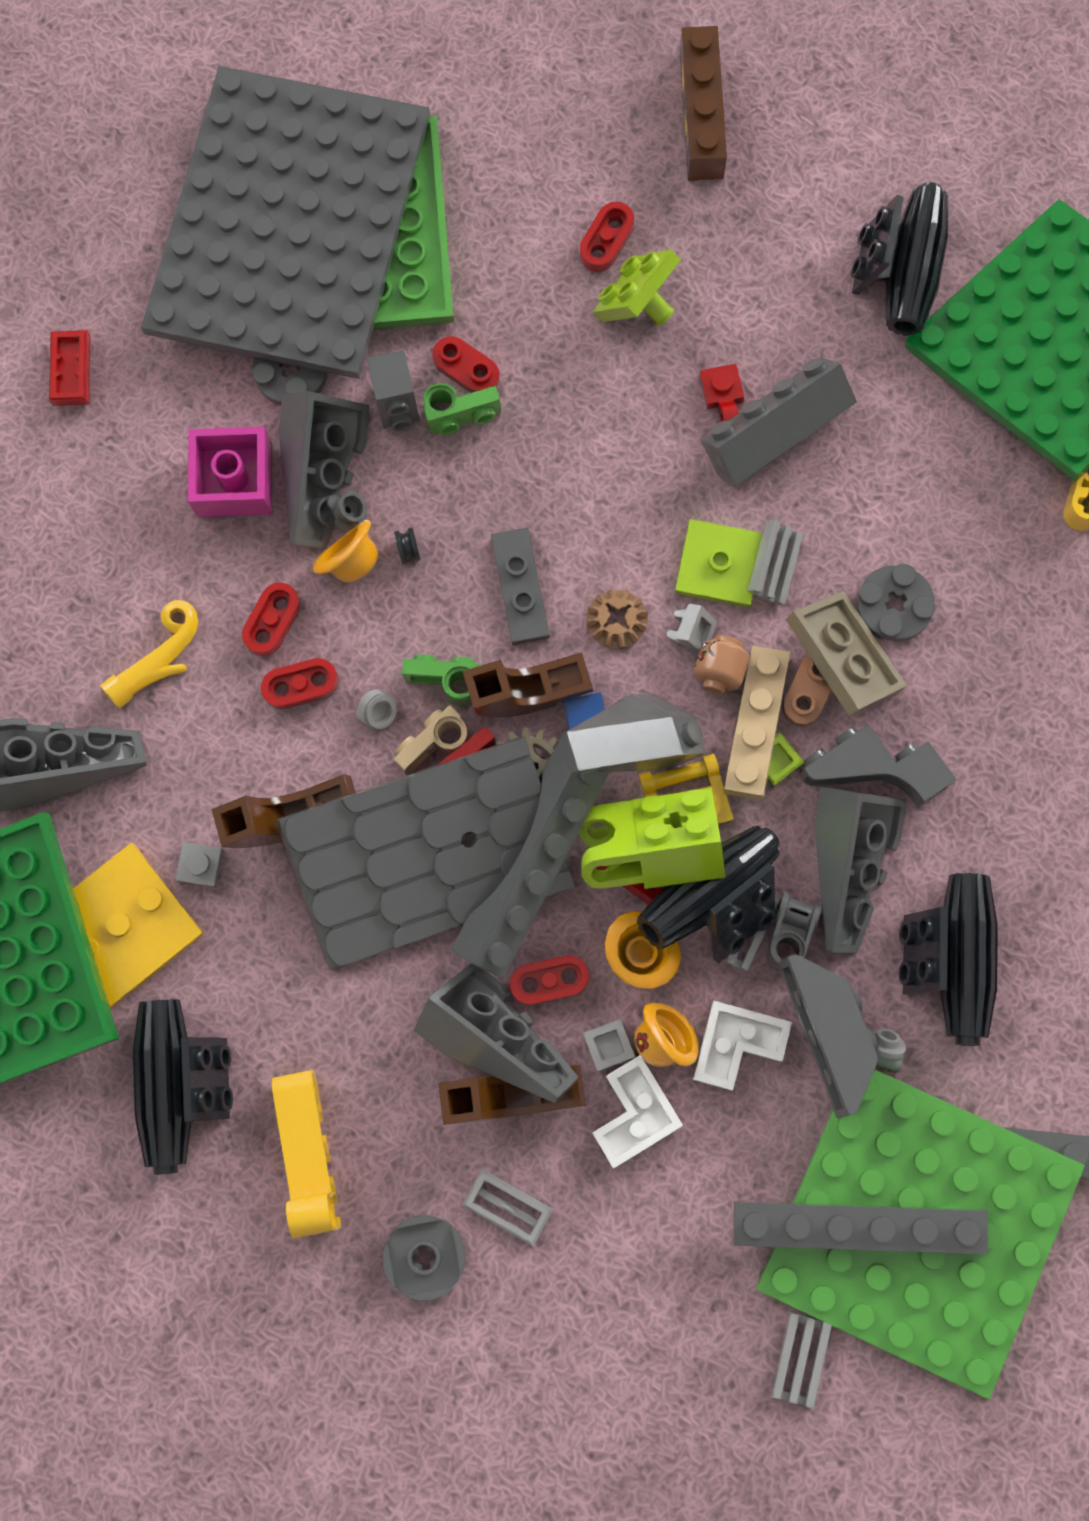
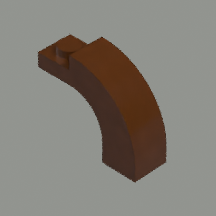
[463,652,594,718]
[211,774,356,848]
[438,1065,586,1125]

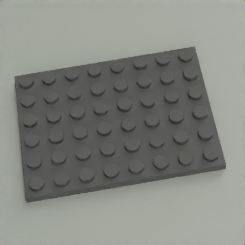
[141,66,430,379]

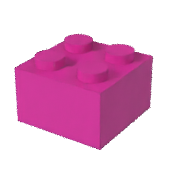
[188,427,272,517]

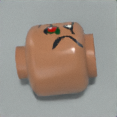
[694,635,749,696]

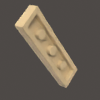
[724,646,791,801]

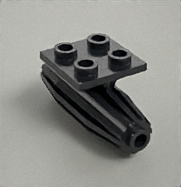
[851,182,948,336]
[637,825,780,963]
[899,873,998,1046]
[133,999,233,1175]

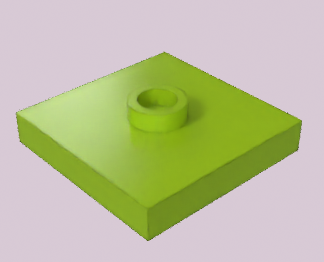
[675,519,763,608]

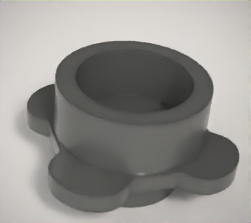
[327,489,367,531]

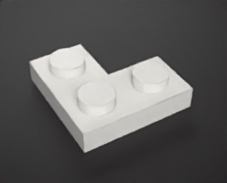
[693,1001,792,1091]
[592,1055,683,1169]

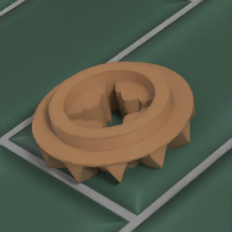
[587,588,648,649]

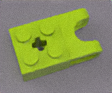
[579,788,726,889]

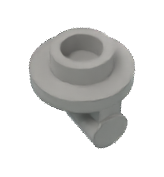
[873,1028,906,1072]

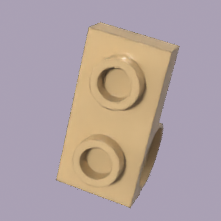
[393,705,469,776]

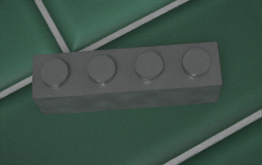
[701,357,857,486]

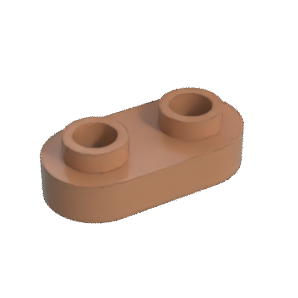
[782,655,832,726]

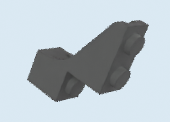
[800,725,957,808]

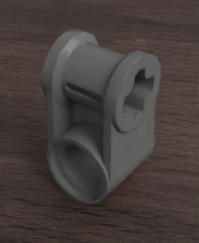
[766,891,822,972]

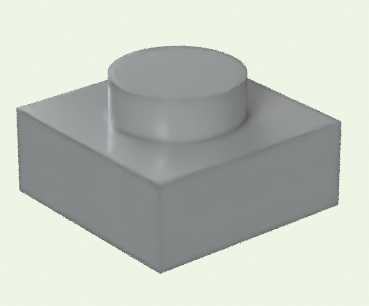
[175,842,223,888]
[583,1019,635,1072]

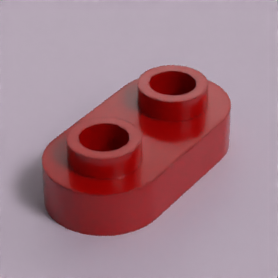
[580,202,634,272]
[432,336,500,393]
[242,582,301,657]
[261,658,339,709]
[510,955,589,1006]

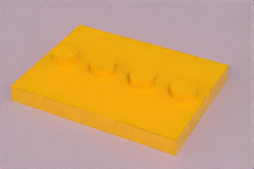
[73,842,204,1010]

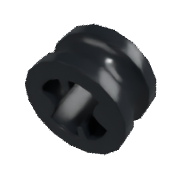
[394,527,421,565]

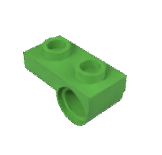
[423,383,501,435]
[402,654,481,707]

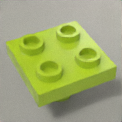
[592,249,681,326]

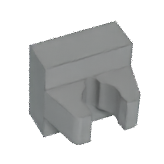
[667,603,717,655]

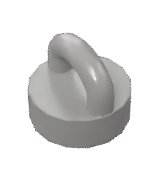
[356,689,397,730]

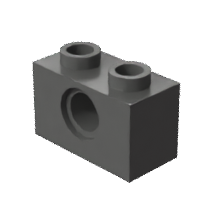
[367,350,420,431]

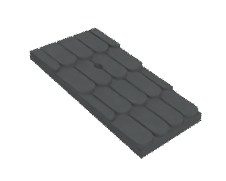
[275,737,575,969]

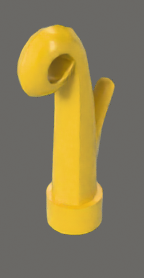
[99,600,198,709]

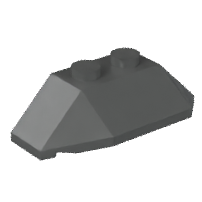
[777,954,879,1119]

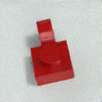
[699,364,744,422]

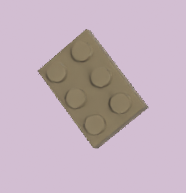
[785,591,907,717]

